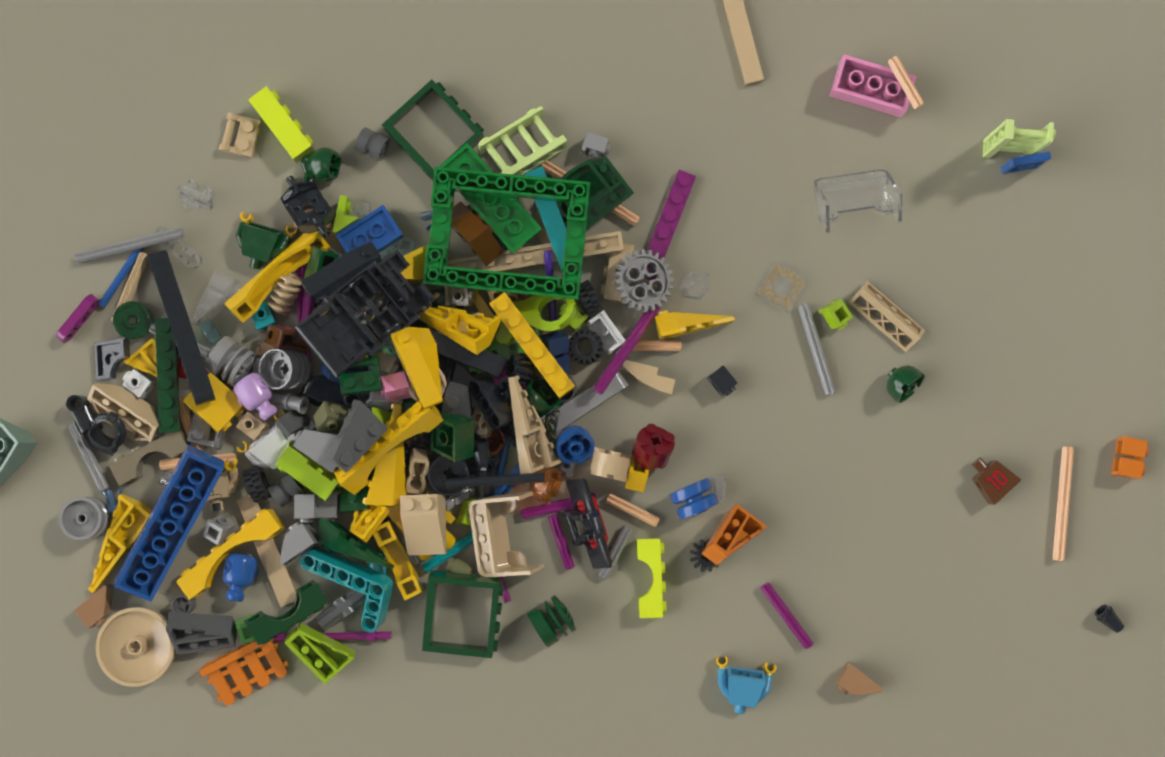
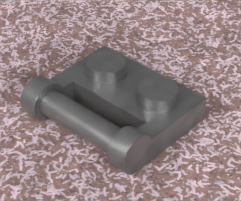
[187,413,224,450]

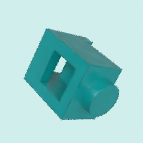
[252,302,279,332]

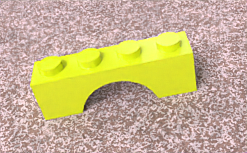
[636,538,667,618]

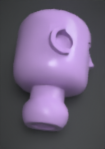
[233,372,277,420]

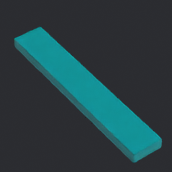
[525,166,584,275]

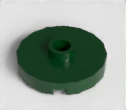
[113,301,152,339]

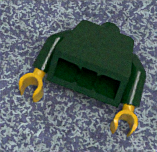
[236,212,298,269]

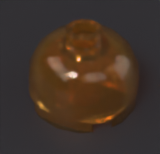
[529,466,563,505]

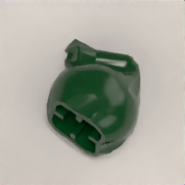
[301,147,342,182]

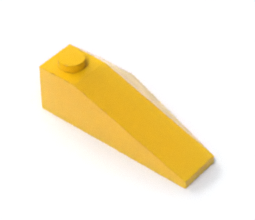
[391,327,443,410]

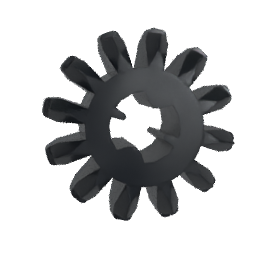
[505,353,535,386]
[689,539,719,572]

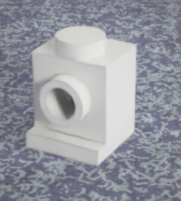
[122,369,157,399]

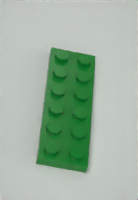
[439,143,542,254]

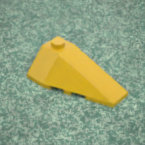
[654,310,735,340]

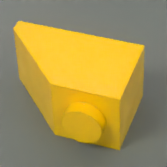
[625,455,649,493]

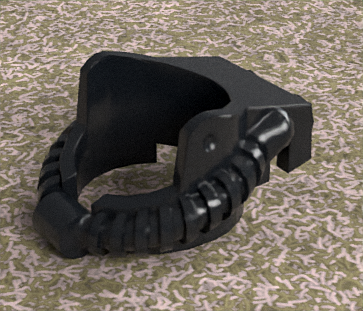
[88,411,126,456]

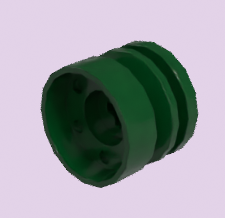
[527,595,576,648]

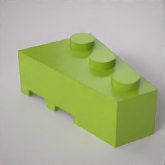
[276,440,338,501]

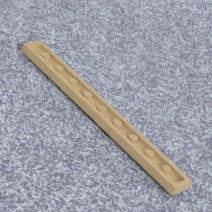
[447,231,625,272]

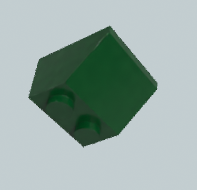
[431,413,475,462]

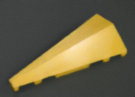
[419,306,501,355]
[363,403,406,506]
[88,494,152,593]

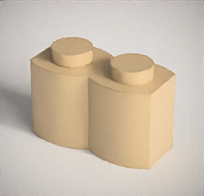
[405,448,429,494]

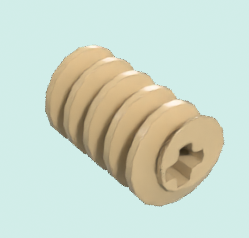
[267,273,303,316]

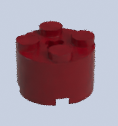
[632,424,675,471]

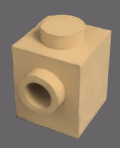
[236,411,270,441]

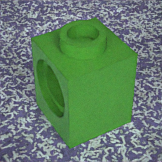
[234,614,254,645]

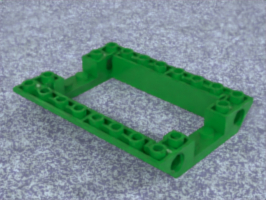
[423,167,590,299]

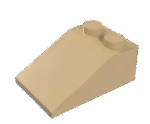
[400,494,446,556]

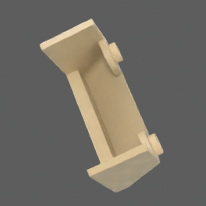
[469,491,544,577]

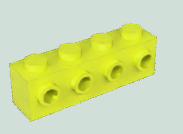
[248,86,315,163]

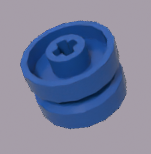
[669,478,719,520]

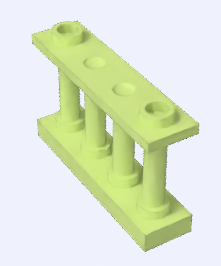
[478,106,567,175]
[983,119,1056,158]

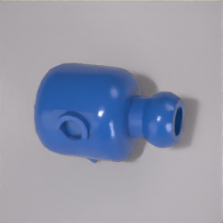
[223,553,258,602]

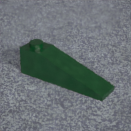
[317,517,394,569]

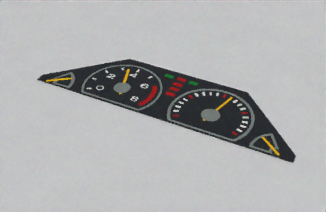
[544,409,560,472]

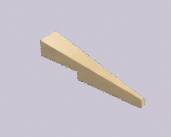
[508,376,562,474]

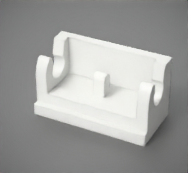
[586,310,625,355]

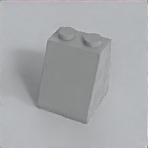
[293,429,338,473]

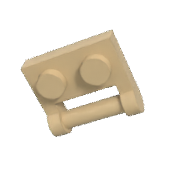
[219,113,262,158]

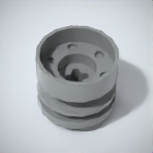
[205,336,256,387]
[258,349,311,389]

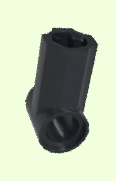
[66,395,95,433]

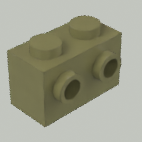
[313,401,351,434]

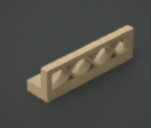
[848,281,925,352]

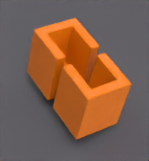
[1111,436,1149,479]

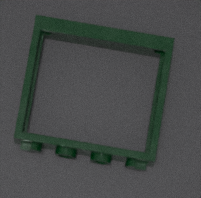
[382,79,484,181]
[422,570,504,658]

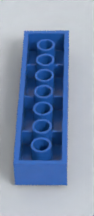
[114,445,224,602]

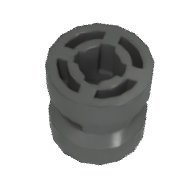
[172,594,196,613]

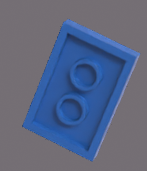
[336,205,404,253]

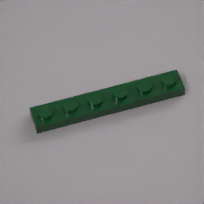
[155,318,181,434]

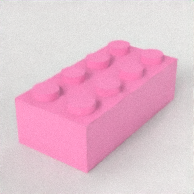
[829,54,917,118]

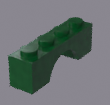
[244,580,328,645]

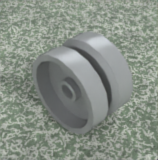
[59,497,111,540]

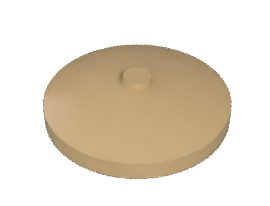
[96,607,176,687]

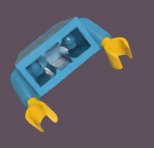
[716,656,777,714]

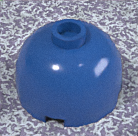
[556,425,595,464]

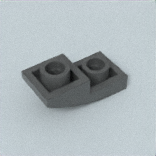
[275,410,312,437]

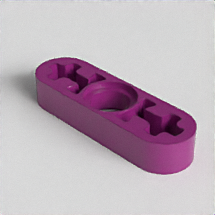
[56,294,100,343]

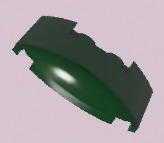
[556,156,634,231]

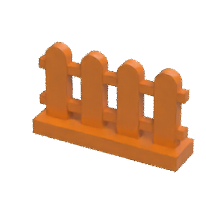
[199,636,289,705]

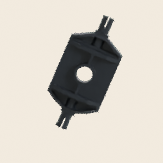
[281,176,335,238]

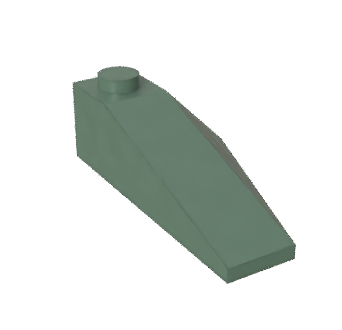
[0,418,37,487]

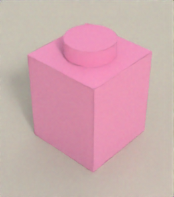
[380,371,410,403]

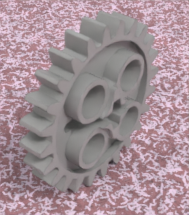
[613,249,674,312]

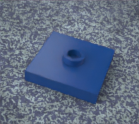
[1001,152,1051,174]

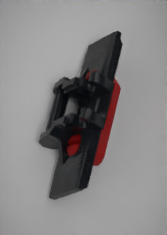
[562,478,612,568]

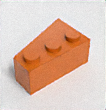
[702,503,767,565]

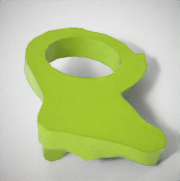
[496,295,576,346]

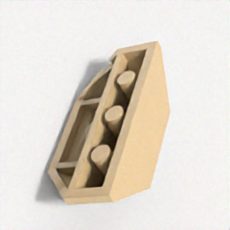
[87,383,159,441]

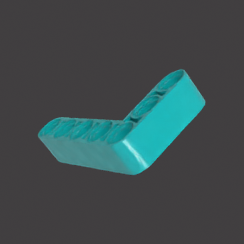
[300,547,393,633]

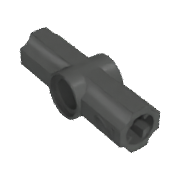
[316,590,367,631]

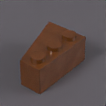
[451,201,504,266]

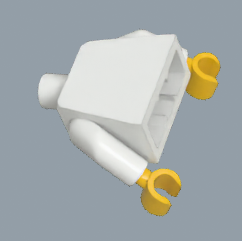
[237,410,295,470]

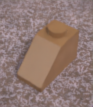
[74,584,113,629]
[834,662,883,696]

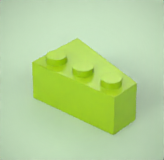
[284,623,355,684]

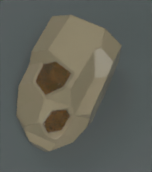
[471,405,494,439]

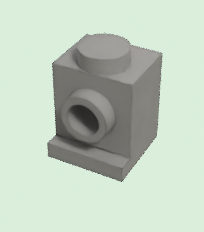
[581,132,611,158]
[202,516,236,545]

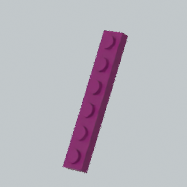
[647,169,696,280]

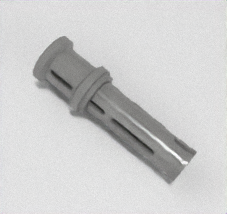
[268,391,309,414]

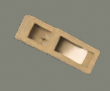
[622,360,675,396]

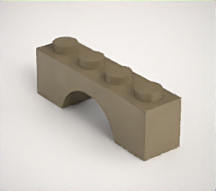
[109,429,190,486]

